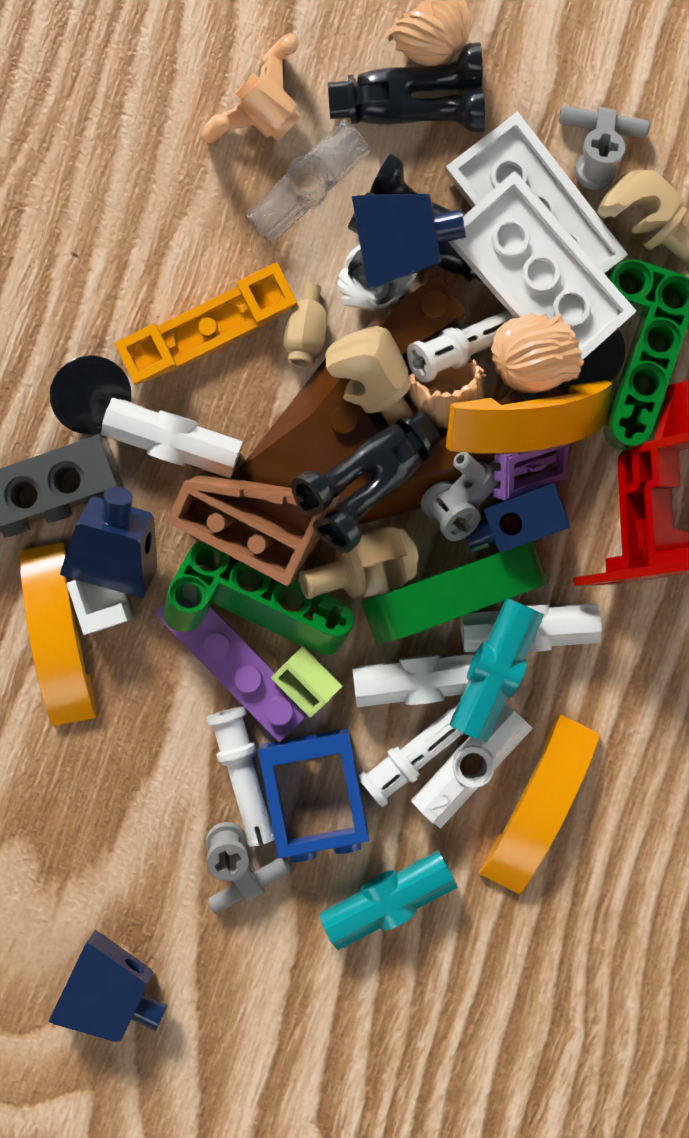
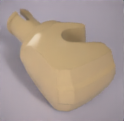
[597,170,689,269]
[325,326,415,426]
[298,527,419,599]

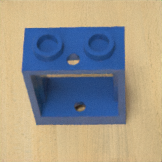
[258,728,369,862]

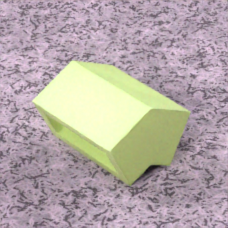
[271,646,342,718]

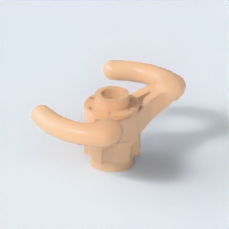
[201,33,301,143]

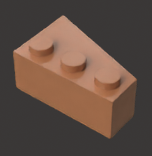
[167,474,340,586]

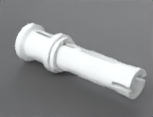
[407,310,514,383]
[358,702,463,808]
[206,706,275,847]

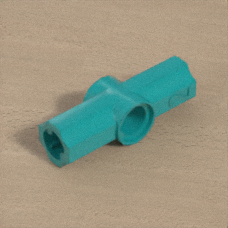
[450,598,545,742]
[319,850,458,951]

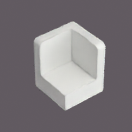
[67,580,135,635]

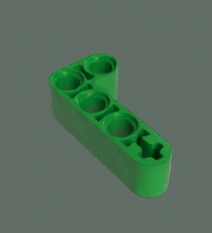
[603,259,689,450]
[163,541,354,655]
[361,541,549,644]

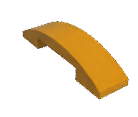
[114,262,298,385]
[446,380,612,453]
[20,542,97,726]
[479,713,600,894]

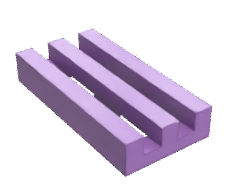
[493,444,569,501]

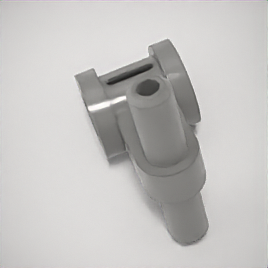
[558,105,650,190]
[421,452,504,541]
[206,822,292,914]

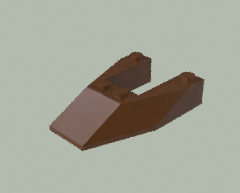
[239,273,525,525]

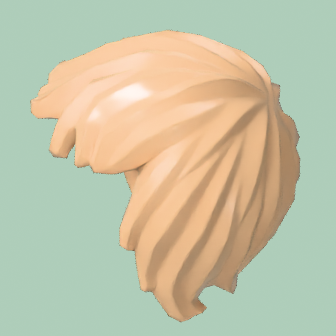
[386,0,471,67]
[491,313,584,394]
[408,354,487,431]

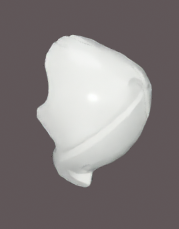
[337,244,417,312]

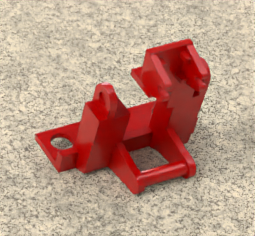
[573,380,689,587]

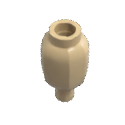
[283,283,327,368]

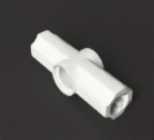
[100,398,243,478]
[461,603,602,653]
[352,653,475,707]
[411,703,533,829]

